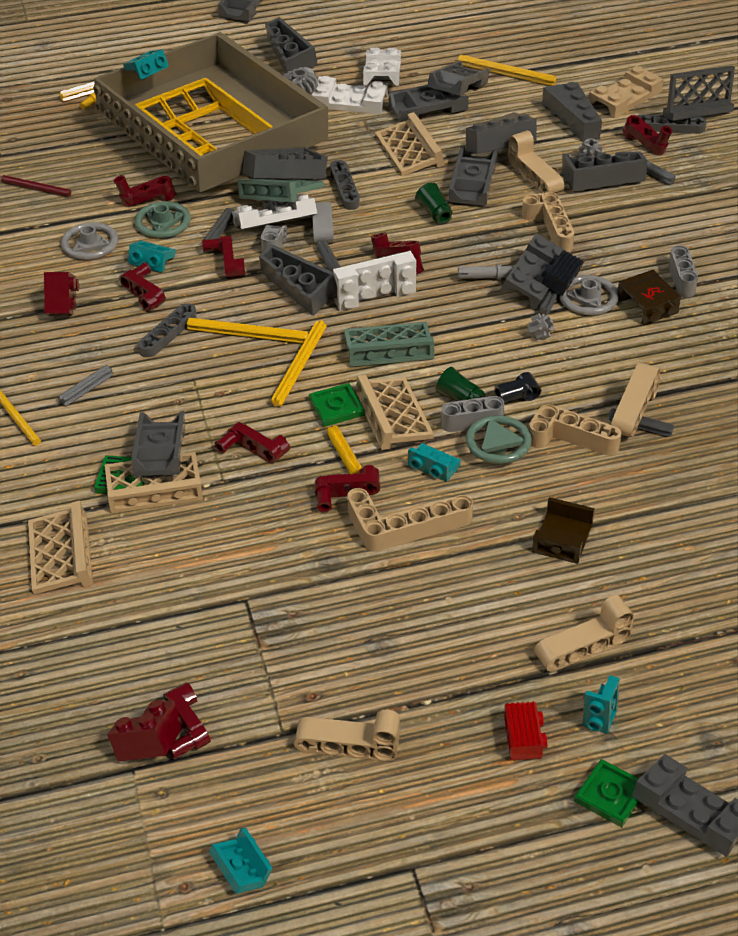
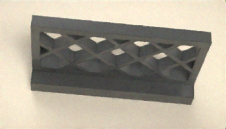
[663,66,735,121]

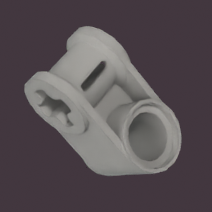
[261,223,287,252]

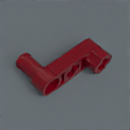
[622,115,673,155]
[114,175,177,207]
[370,232,424,274]
[202,235,245,277]
[119,262,166,312]
[214,422,290,464]
[314,465,380,512]
[163,682,211,760]

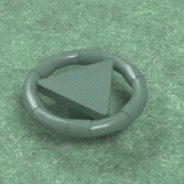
[134,201,191,238]
[466,415,532,464]

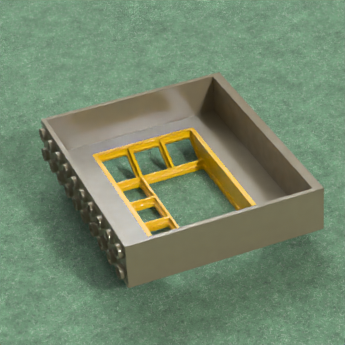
[93,32,328,192]

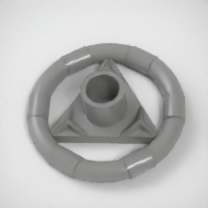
[61,222,118,260]
[559,275,619,316]

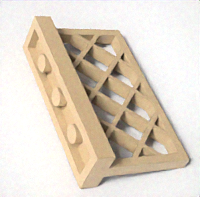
[375,112,444,176]
[355,375,434,450]
[105,452,203,514]
[28,500,93,595]

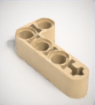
[508,130,564,193]
[522,192,574,253]
[611,362,660,438]
[529,404,621,456]
[534,595,634,672]
[294,709,400,761]

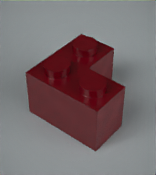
[44,272,79,315]
[107,700,184,762]

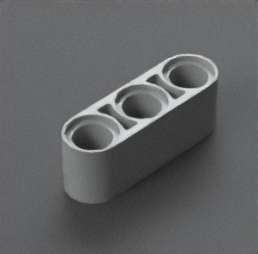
[312,202,334,244]
[669,245,698,298]
[441,396,504,432]

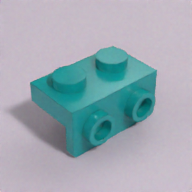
[209,828,272,894]

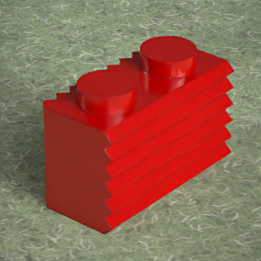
[504,701,547,760]

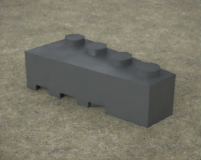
[265,17,318,73]
[542,82,602,142]
[466,112,537,154]
[242,147,328,179]
[562,151,647,192]
[259,244,337,316]

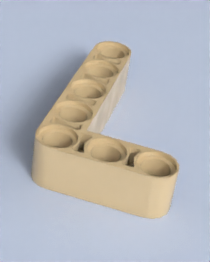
[347,488,473,552]

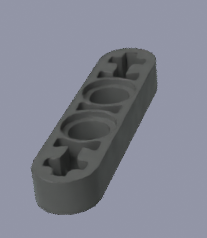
[637,114,706,134]
[330,160,360,210]
[138,303,197,357]

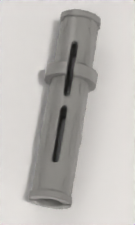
[458,264,515,280]

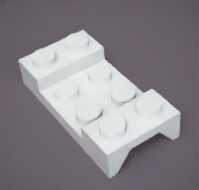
[363,48,401,86]
[312,76,388,114]
[232,194,317,229]
[333,251,416,311]

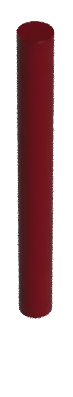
[1,175,72,197]

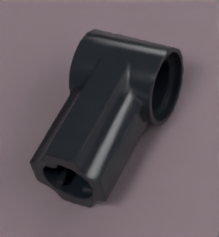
[494,372,542,402]

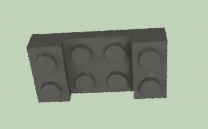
[218,0,262,22]
[427,61,490,97]
[389,85,469,123]
[449,146,498,206]
[500,233,567,310]
[131,411,186,477]
[632,754,738,857]

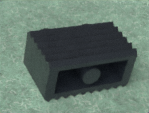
[541,250,584,296]

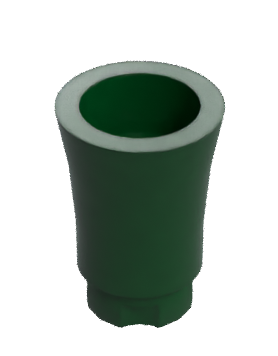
[415,183,453,224]
[436,366,486,401]

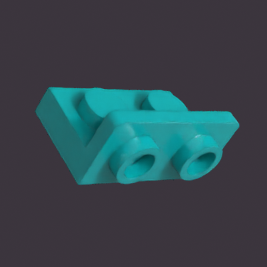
[123,49,169,80]
[128,240,176,272]
[408,443,461,482]
[583,675,620,734]

